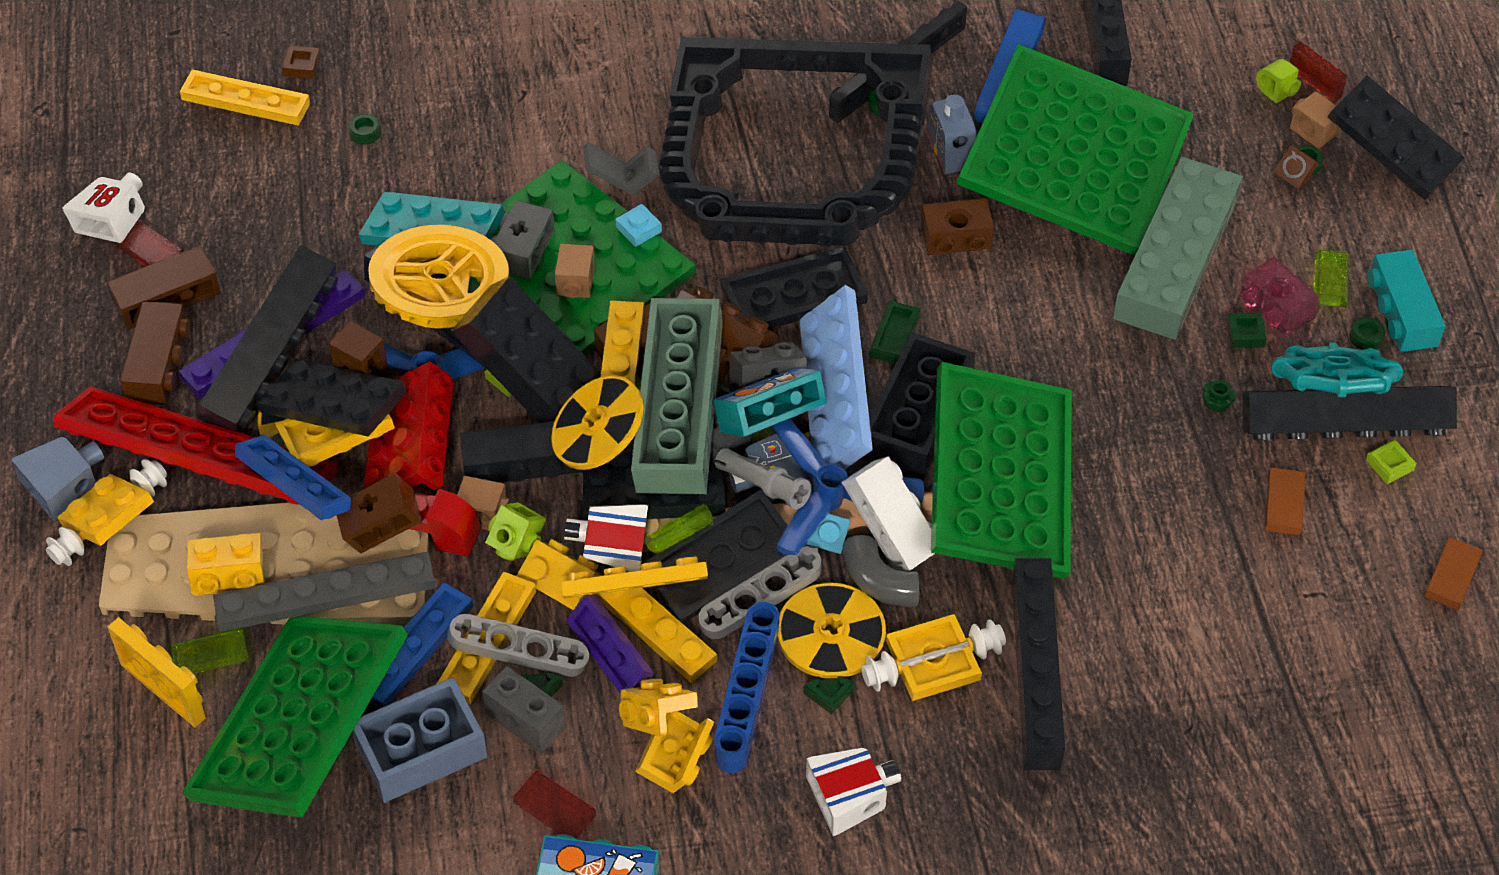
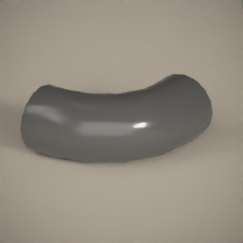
[842,535,919,607]

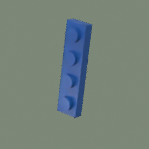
[235,435,351,520]
[370,582,474,708]

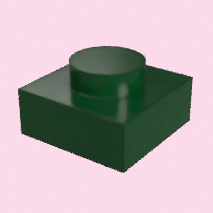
[1227,313,1267,348]

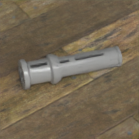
[715,448,811,509]

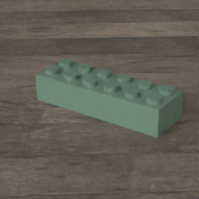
[1113,156,1243,340]
[631,298,723,494]

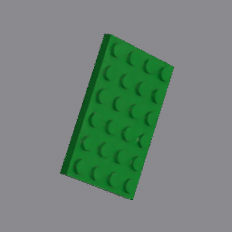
[931,362,1072,579]
[182,616,408,818]

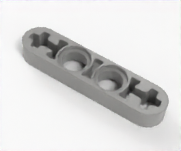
[699,547,822,639]
[447,614,589,677]

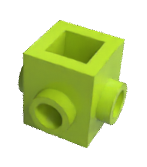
[485,502,547,561]

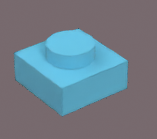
[616,204,662,247]
[806,514,850,554]

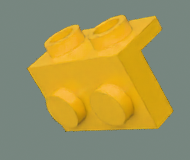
[187,533,265,595]
[517,538,604,610]
[619,679,698,736]
[635,711,714,793]

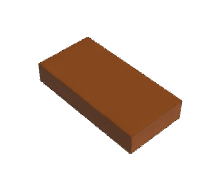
[1265,467,1306,536]
[1424,537,1483,611]

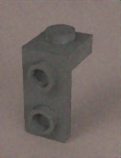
[583,142,659,196]

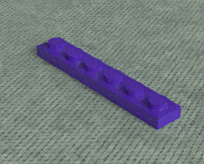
[178,269,365,400]

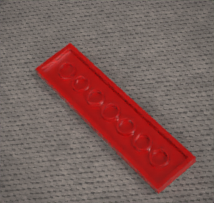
[54,386,338,505]

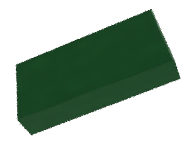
[869,300,921,364]

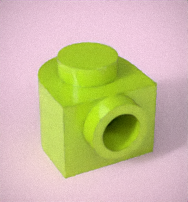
[1256,59,1301,104]

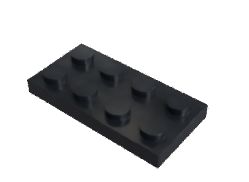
[1327,75,1465,200]
[720,246,868,329]
[256,359,407,437]
[583,463,725,521]
[642,489,788,624]

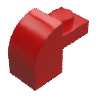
[410,489,481,557]

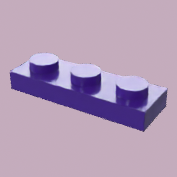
[566,595,654,694]

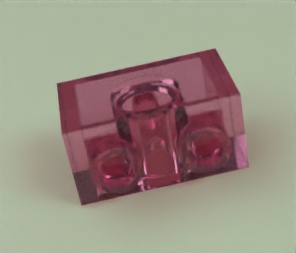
[1240,257,1320,337]

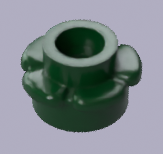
[1203,380,1236,412]

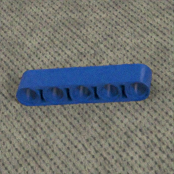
[973,9,1046,124]
[715,602,779,773]

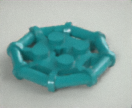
[1271,342,1403,398]

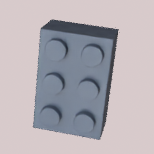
[352,677,488,803]

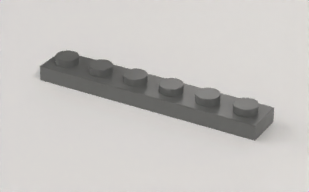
[213,551,436,632]

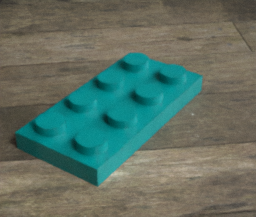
[359,192,505,246]

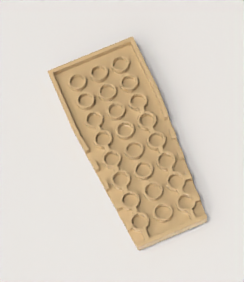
[99,502,430,625]

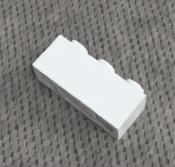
[842,456,935,571]

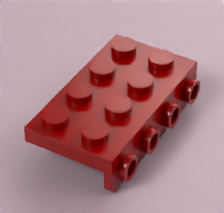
[363,361,453,490]

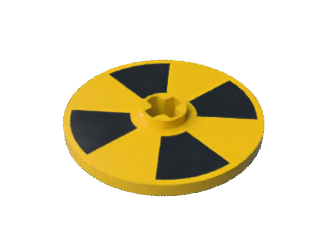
[552,375,644,470]
[778,583,886,679]

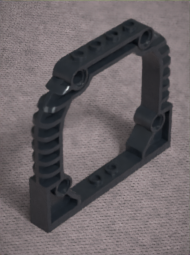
[659,37,932,246]

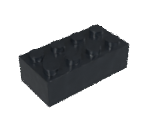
[451,276,601,423]
[862,332,976,480]

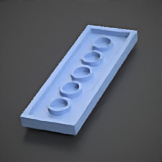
[800,285,873,470]

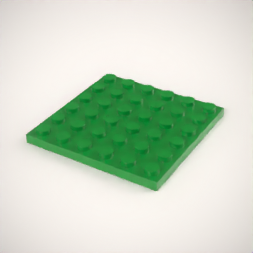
[956,44,1194,256]
[468,160,696,356]

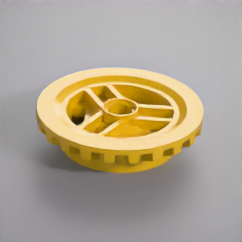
[369,225,509,328]

